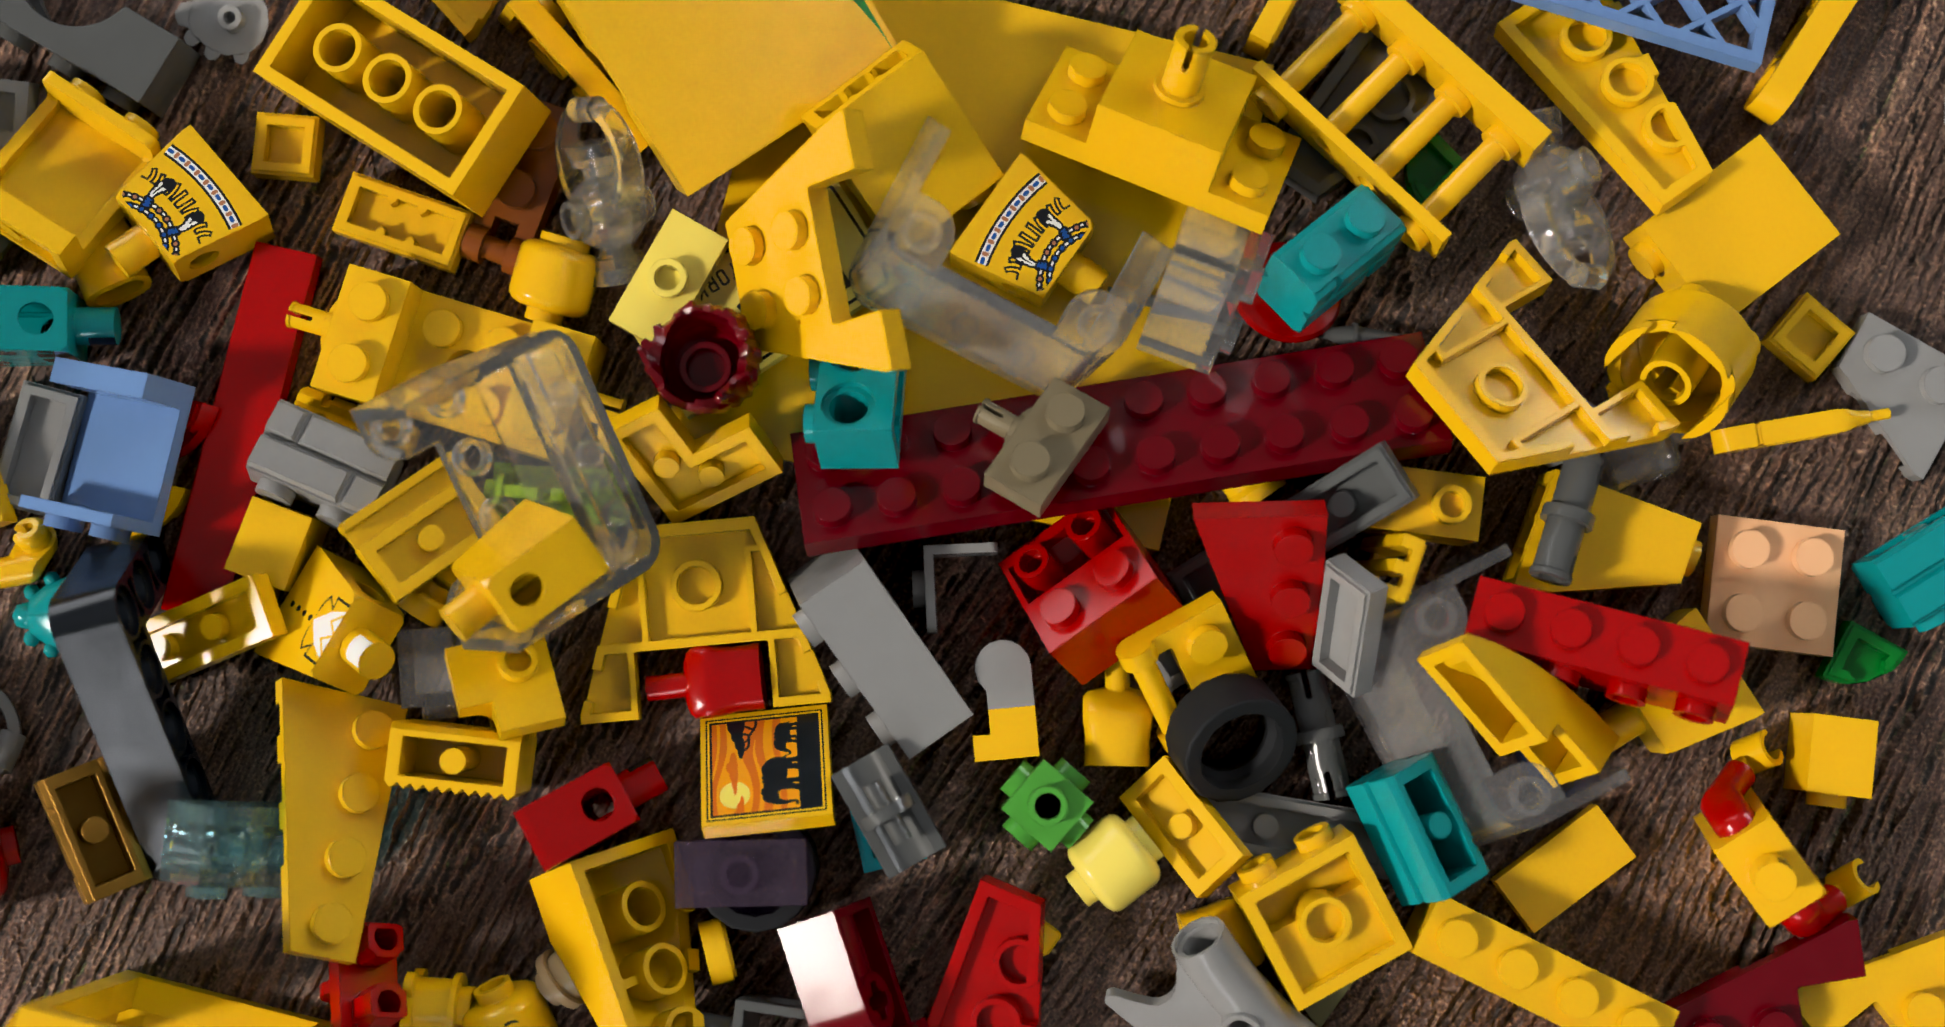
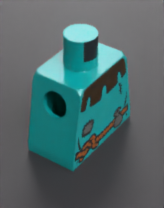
[0,285,121,367]

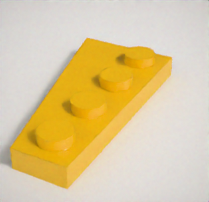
[1493,0,1713,217]
[275,677,408,965]

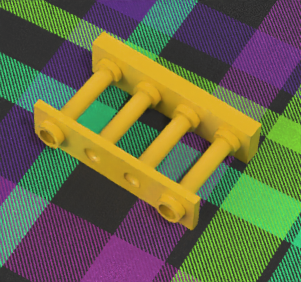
[1251,0,1552,259]

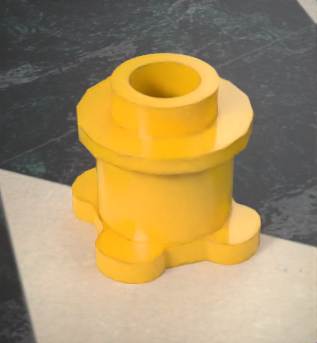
[399,968,477,1027]

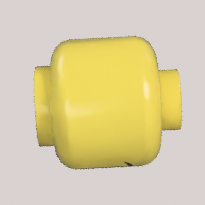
[1065,814,1164,912]

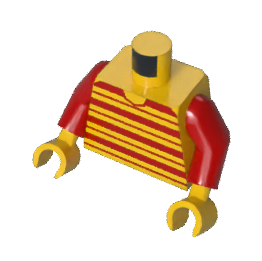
[1693,729,1880,937]

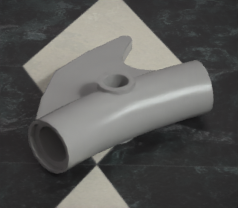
[1105,916,1317,1027]

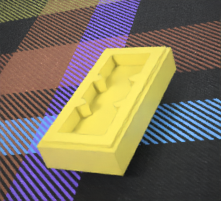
[608,208,729,341]

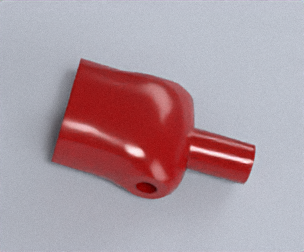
[645,643,768,719]

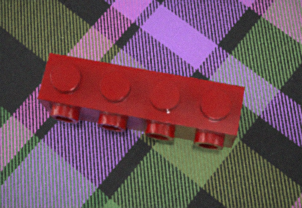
[1464,575,1750,725]

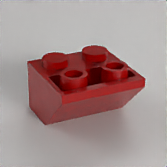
[998,507,1184,685]

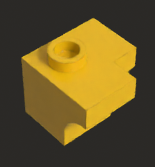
[444,627,566,741]

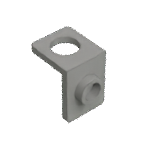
[912,542,998,634]

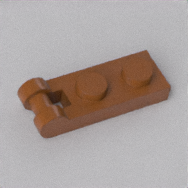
[460,99,586,276]

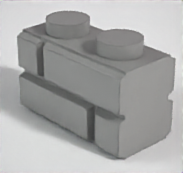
[246,399,404,530]

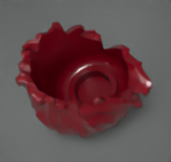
[637,300,763,415]

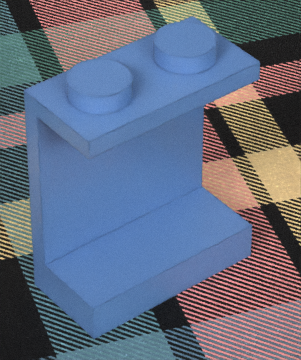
[18,357,196,544]

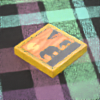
[700,704,835,839]

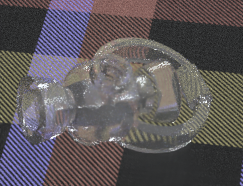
[555,96,656,287]
[1505,107,1615,290]

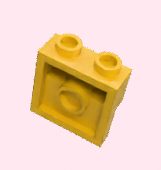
[1228,822,1413,1012]

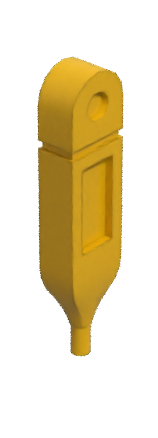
[1710,408,1891,455]

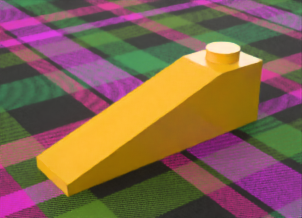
[529,828,705,1027]

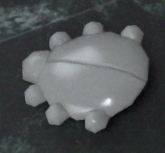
[174,0,269,65]

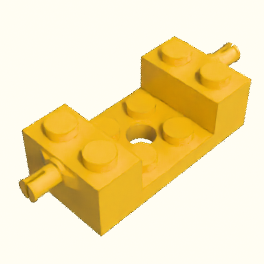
[285,263,627,466]

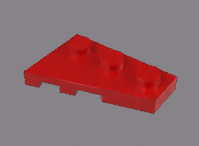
[1192,500,1328,670]

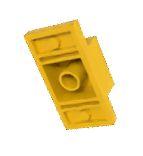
[1020,25,1302,235]

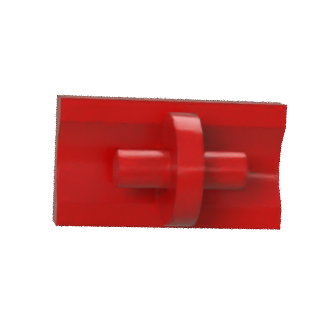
[319,922,408,1027]

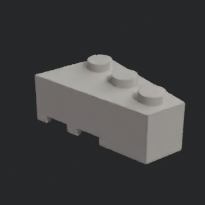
[786,549,974,760]

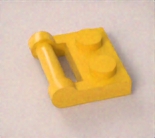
[1115,590,1257,754]

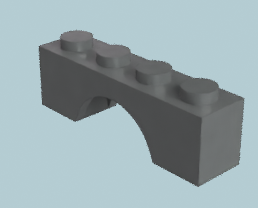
[0,0,201,118]

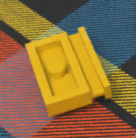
[337,451,500,605]

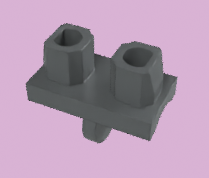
[831,743,947,879]

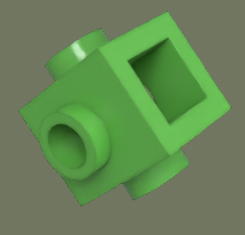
[1000,757,1094,852]

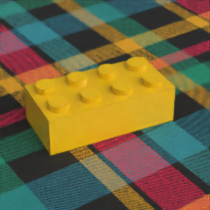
[253,0,552,218]

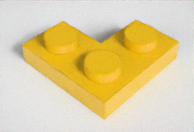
[603,394,783,523]

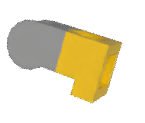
[973,640,1040,762]

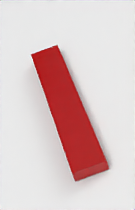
[161,241,323,611]

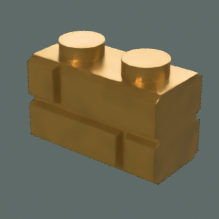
[34,756,153,905]

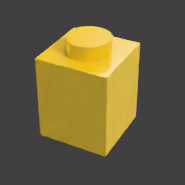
[224,496,330,600]
[1783,712,1879,809]

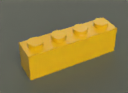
[1404,898,1680,1027]

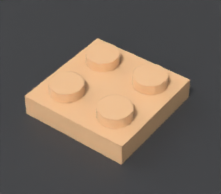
[1700,514,1845,657]

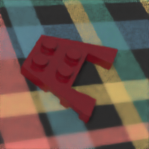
[1664,912,1866,1027]

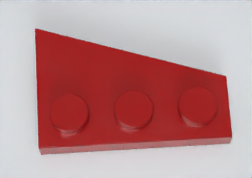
[927,874,1045,1027]

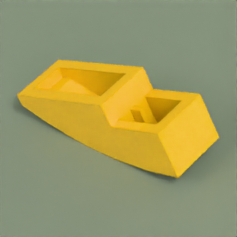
[1416,633,1620,787]

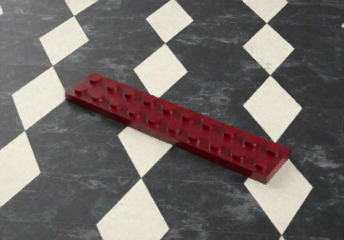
[790,332,1453,557]

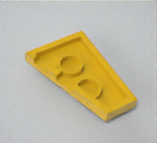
[497,0,649,156]

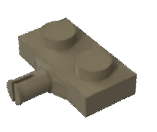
[973,376,1110,518]

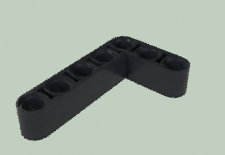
[48,534,231,882]

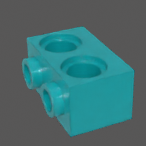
[803,359,907,469]

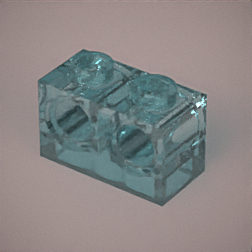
[159,799,284,899]

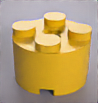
[1604,283,1761,439]

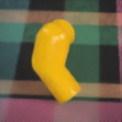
[0,517,58,589]

